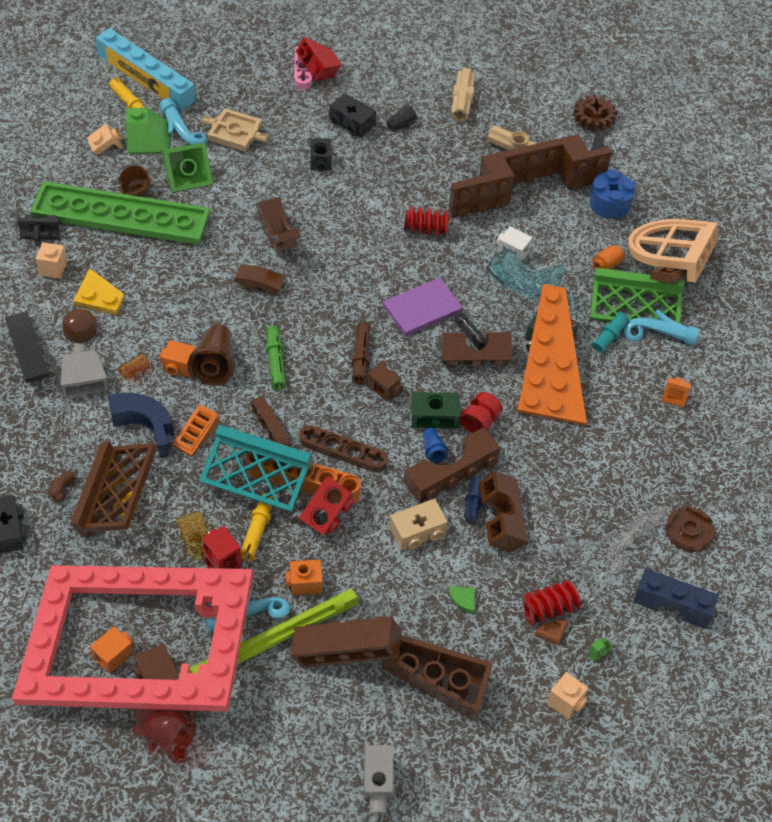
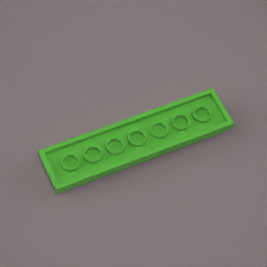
[30,181,211,245]

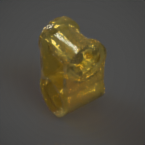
[175,510,208,560]

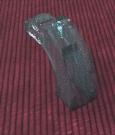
[486,249,567,298]

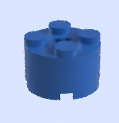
[590,169,636,219]

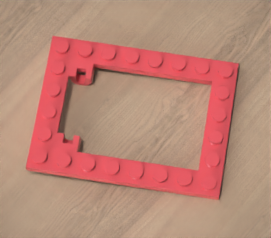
[12,565,254,712]

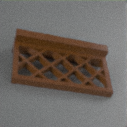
[70,442,158,537]

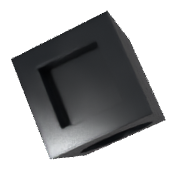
[310,138,332,171]

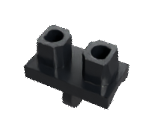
[18,215,60,244]

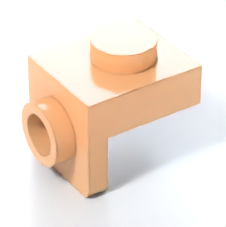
[87,123,124,155]

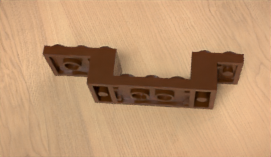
[448,134,612,218]

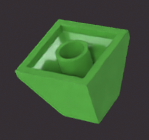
[126,108,170,154]
[161,142,213,192]

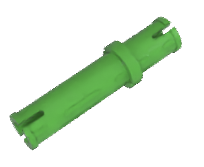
[265,326,286,390]

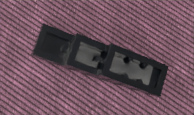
[4,311,49,383]

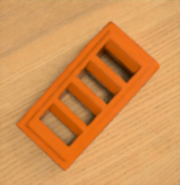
[172,404,220,457]

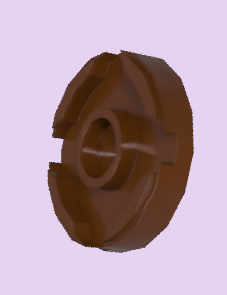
[665,507,715,552]

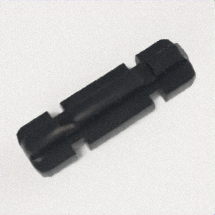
[454,312,486,349]

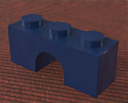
[633,568,719,629]

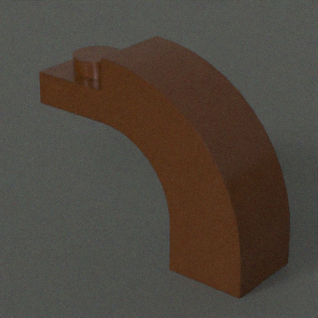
[255,197,301,252]

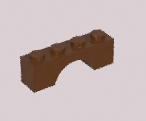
[403,427,500,503]

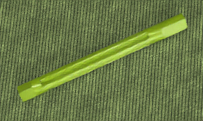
[178,588,359,675]

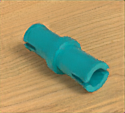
[592,312,630,353]

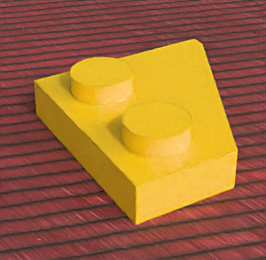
[73,269,125,315]

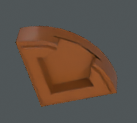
[534,619,568,646]

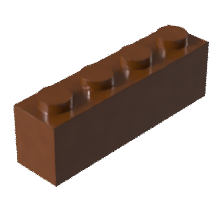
[290,616,402,667]

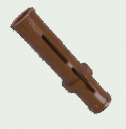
[351,322,371,384]

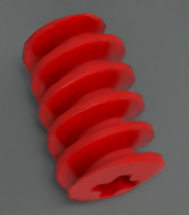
[404,205,449,238]
[523,580,581,626]

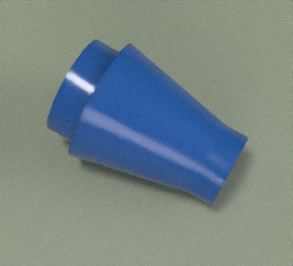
[423,428,448,463]

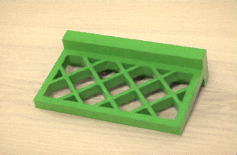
[590,268,684,324]

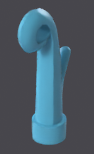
[159,98,208,145]
[623,310,699,346]
[205,593,291,633]

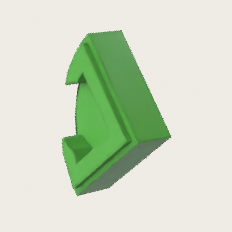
[449,586,475,614]
[588,637,612,662]

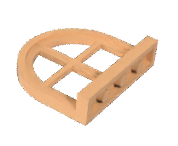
[628,219,717,282]

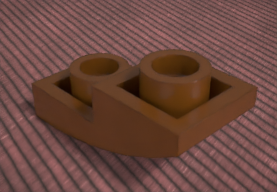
[233,264,285,295]

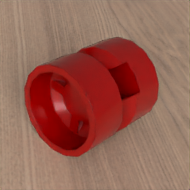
[460,392,503,433]

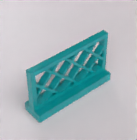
[199,424,314,513]

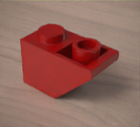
[295,37,342,81]

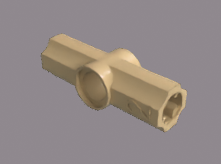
[451,68,475,121]
[487,125,537,150]

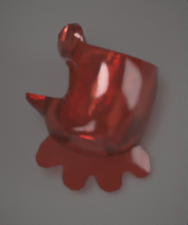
[133,709,197,764]

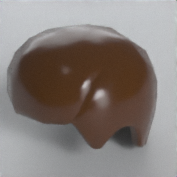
[118,165,151,197]
[62,309,97,343]

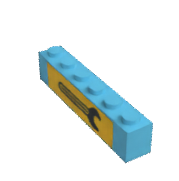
[95,28,196,111]

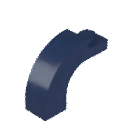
[107,393,174,458]

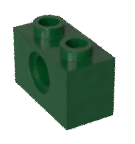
[411,392,460,429]

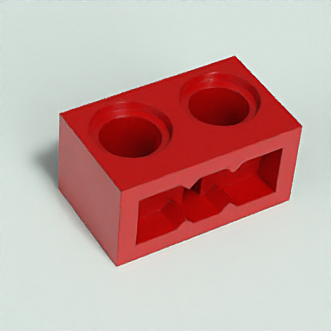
[299,476,355,535]
[202,526,242,569]

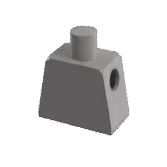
[61,344,109,398]
[363,745,393,815]

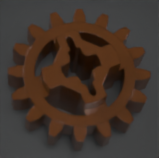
[573,95,618,132]

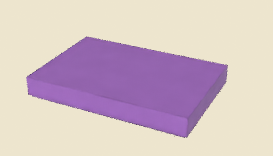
[382,278,463,336]

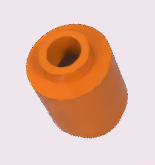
[592,245,625,270]

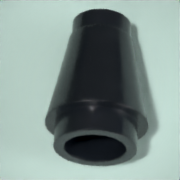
[386,105,417,131]

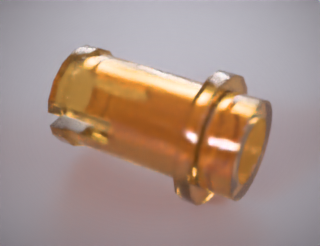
[118,354,150,380]

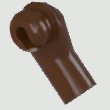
[48,470,76,503]

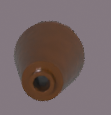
[187,324,234,386]

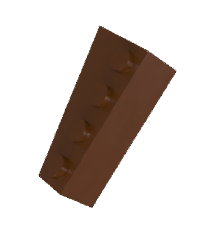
[382,635,493,722]

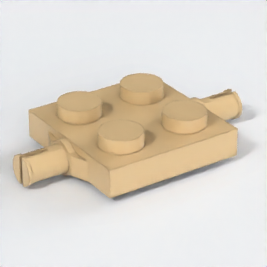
[201,108,269,152]

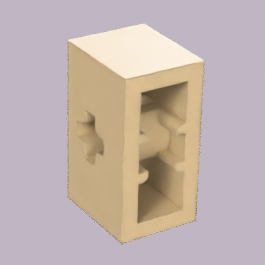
[389,499,448,551]

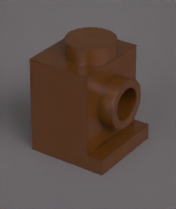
[367,360,404,401]

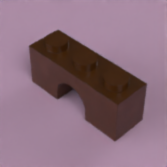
[440,332,512,366]
[479,471,528,552]

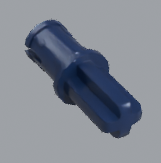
[463,477,484,523]

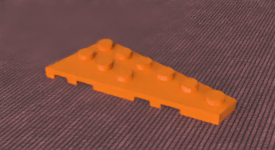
[517,284,587,426]

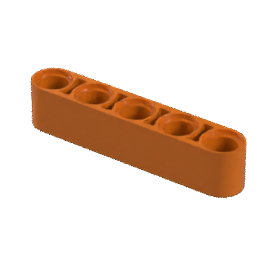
[246,452,361,504]

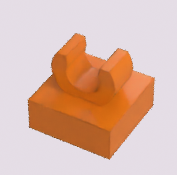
[662,377,691,407]

